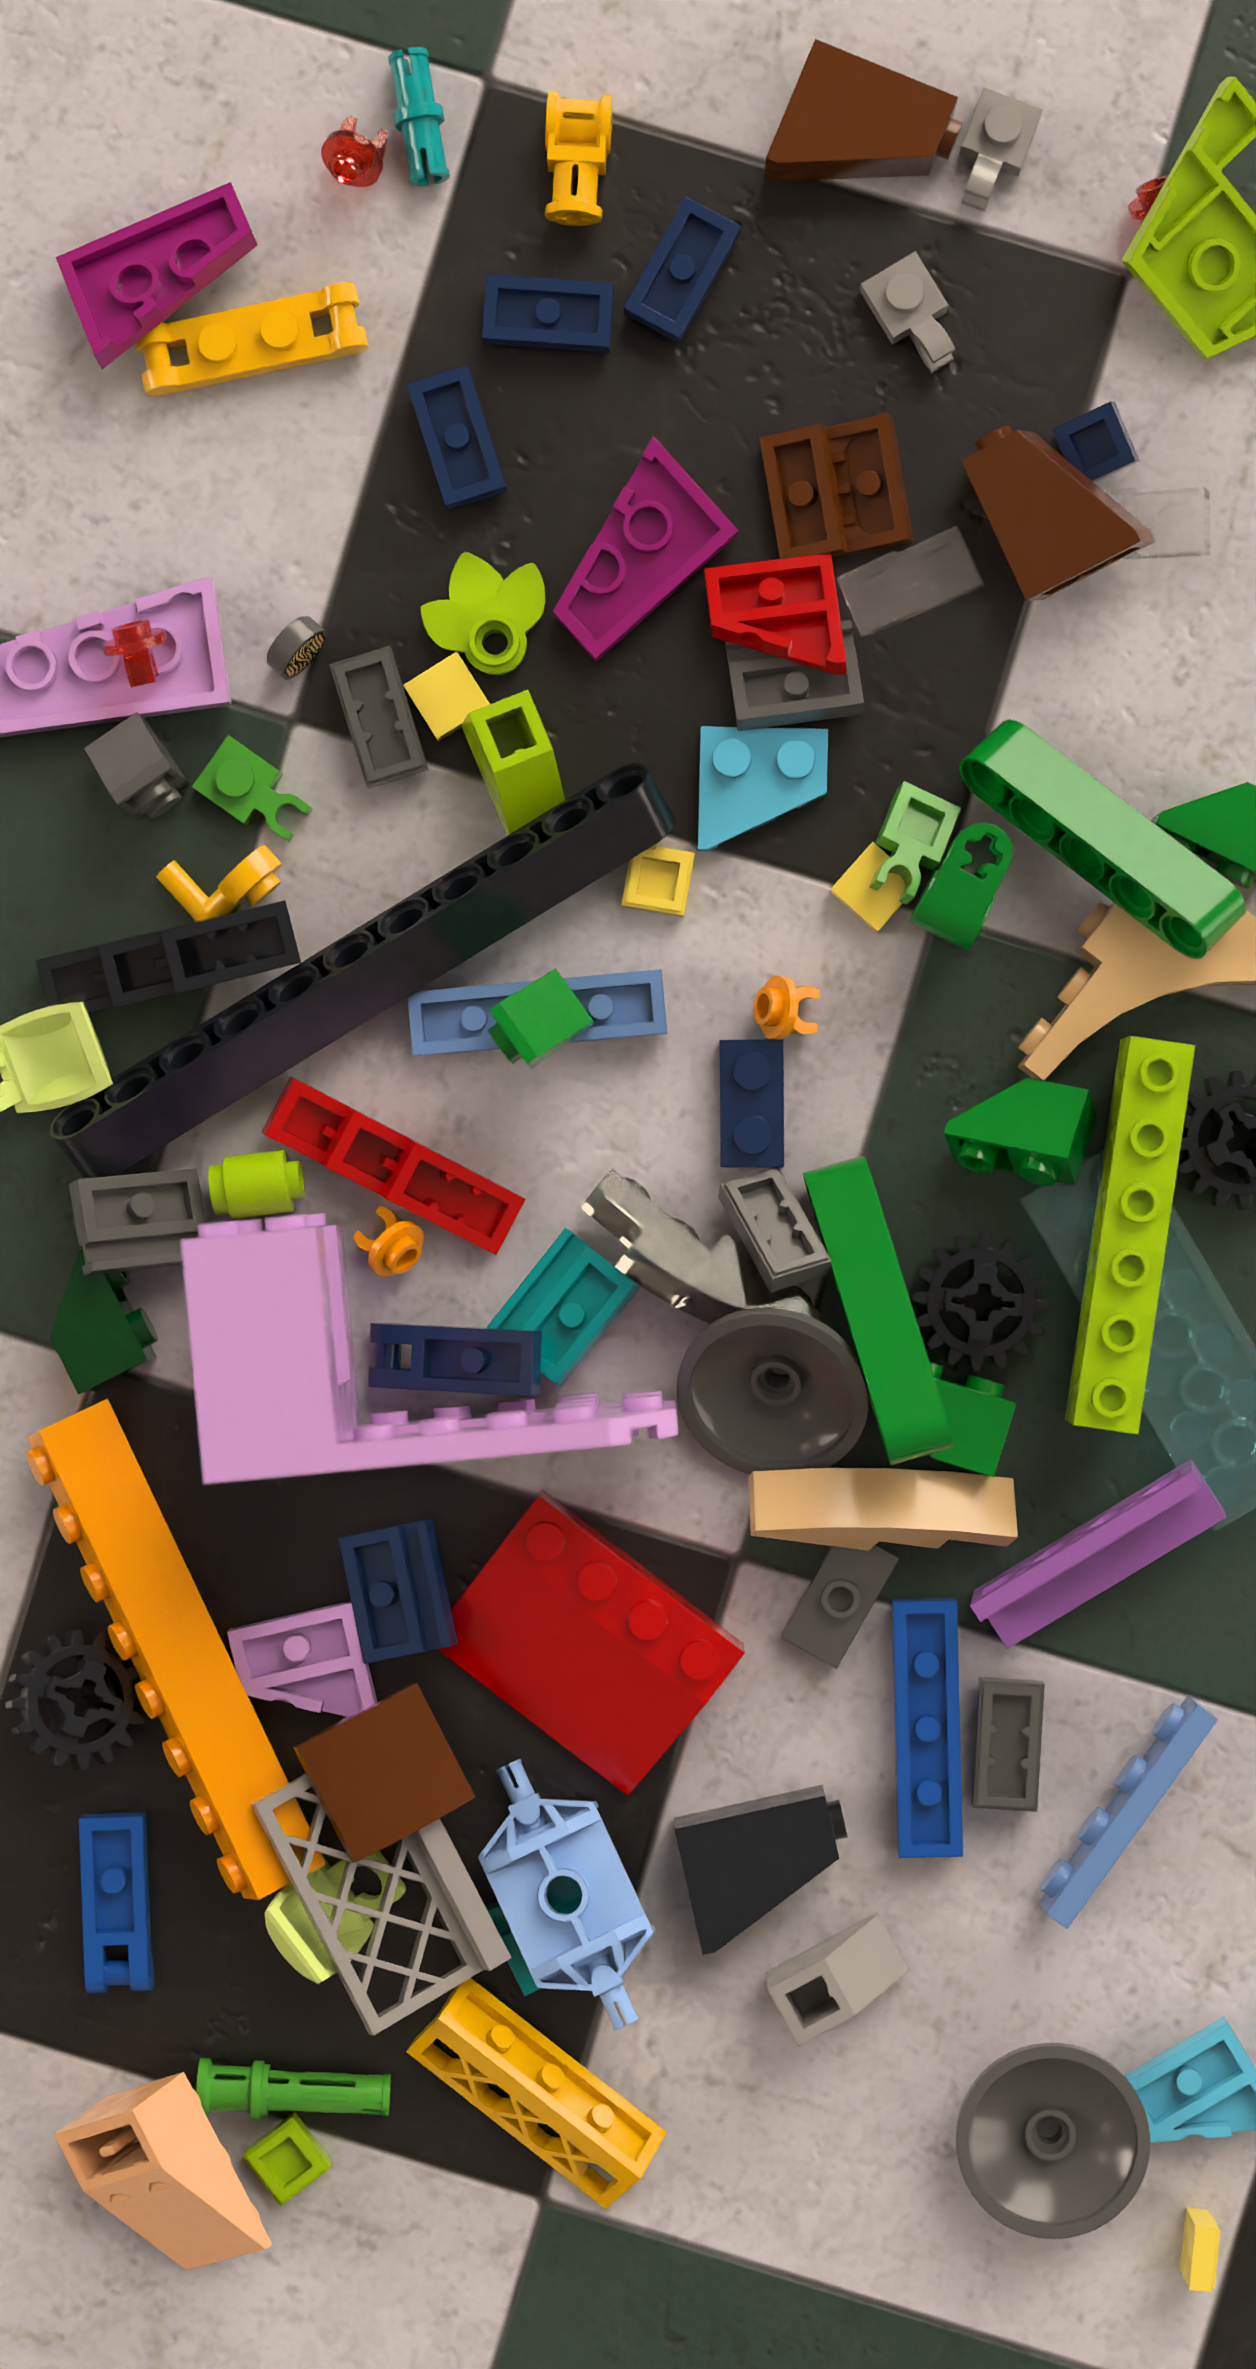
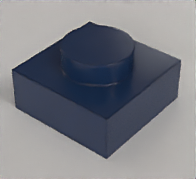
[1052,401,1140,482]

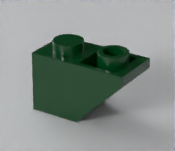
[50,1249,158,1395]

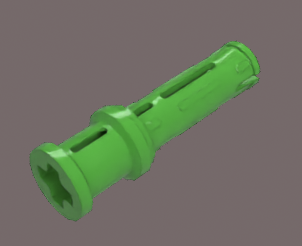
[196,2058,391,2119]

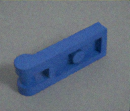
[79,1812,154,1993]

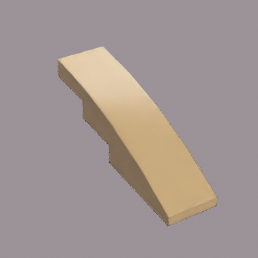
[748,1468,1018,1551]

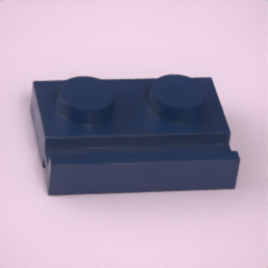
[339,1518,458,1664]

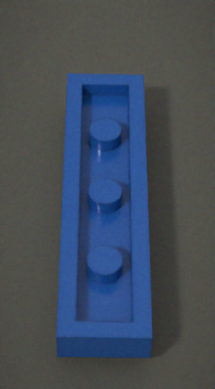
[891,1597,963,1858]

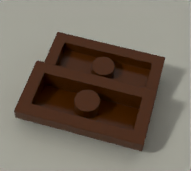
[759,413,915,559]
[293,1683,476,1863]

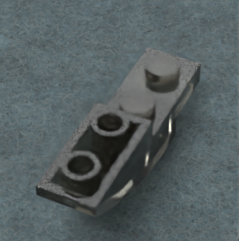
[580,1169,824,1324]

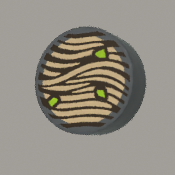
[267,616,327,680]

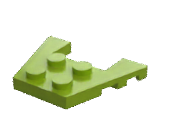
[1121,77,1256,359]

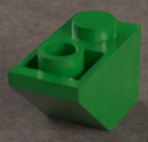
[1151,782,1256,889]
[487,968,595,1068]
[944,1077,1097,1186]
[929,1362,1017,1477]

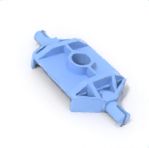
[478,1759,656,2031]

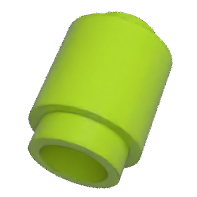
[208,1149,305,1220]

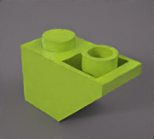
[461,690,565,836]

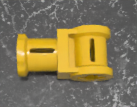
[545,91,613,226]

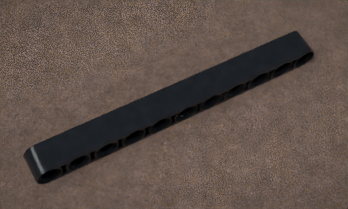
[50,763,676,1179]

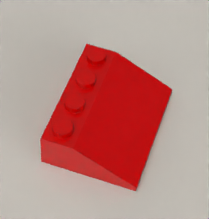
[437,1489,745,1796]

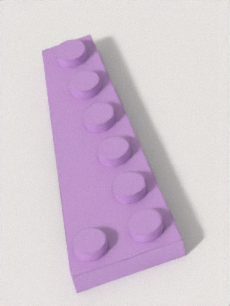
[0,577,232,737]

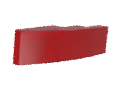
[261,1076,526,1255]

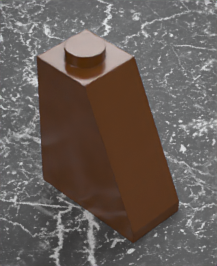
[764,39,963,181]
[961,426,1155,601]

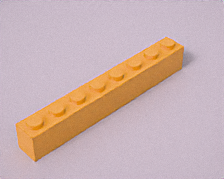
[26,1399,327,1900]

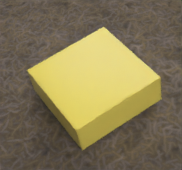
[403,651,490,742]
[830,842,905,933]
[621,846,695,917]
[1180,2207,1220,2292]

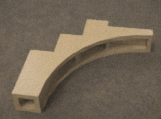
[1018,901,1256,1081]

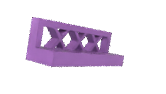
[970,1459,1226,1649]

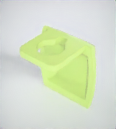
[0,1002,113,1113]
[265,1851,406,1984]

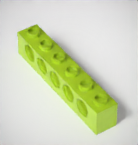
[1065,1036,1195,1434]

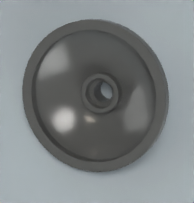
[676,1308,870,1474]
[956,2043,1150,2239]

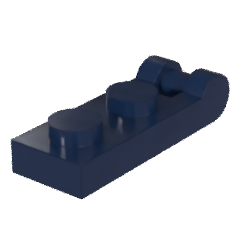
[368,1323,542,1396]

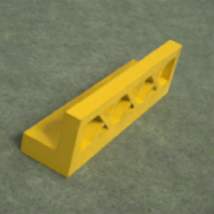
[406,1978,667,2209]

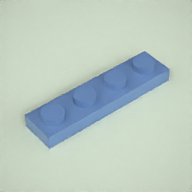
[407,969,667,1057]
[1040,1696,1218,1929]

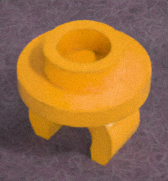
[753,975,820,1040]
[353,1206,424,1277]

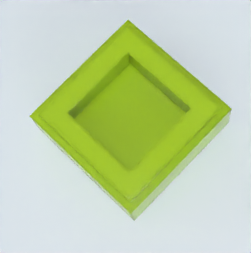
[242,2112,333,2206]

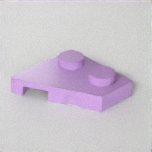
[227,1601,377,1717]

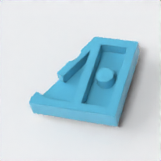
[698,726,828,852]
[1125,2016,1256,2143]

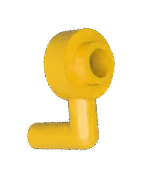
[156,844,282,921]

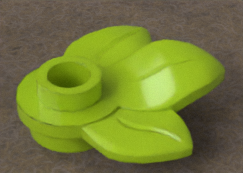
[421,552,546,675]

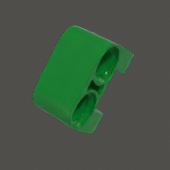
[908,822,1013,952]

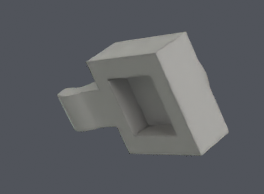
[959,87,1043,211]
[860,251,955,373]

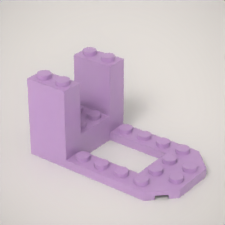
[181,1213,678,1484]

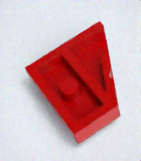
[704,553,847,675]

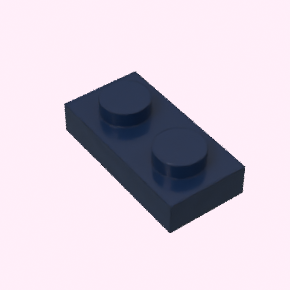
[624,196,741,344]
[482,274,614,353]
[407,365,507,511]
[719,1039,784,1167]

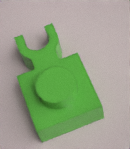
[192,735,313,842]
[869,781,961,904]

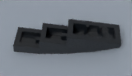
[36,900,301,1014]

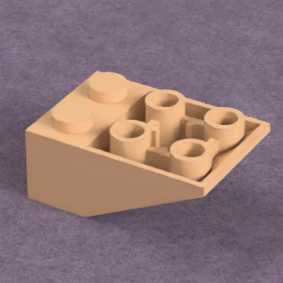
[54,2072,272,2270]

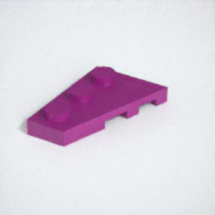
[55,182,258,370]
[553,436,739,662]

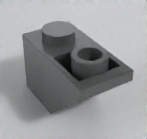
[84,712,189,819]

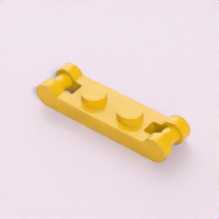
[135,282,369,396]

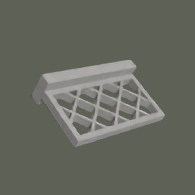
[251,1774,512,2036]

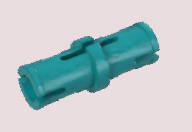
[388,47,450,187]

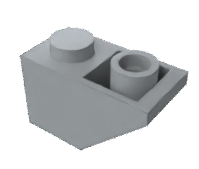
[766,1912,909,2046]

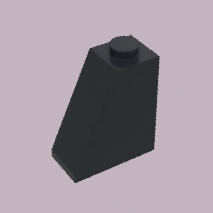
[674,1785,848,1955]

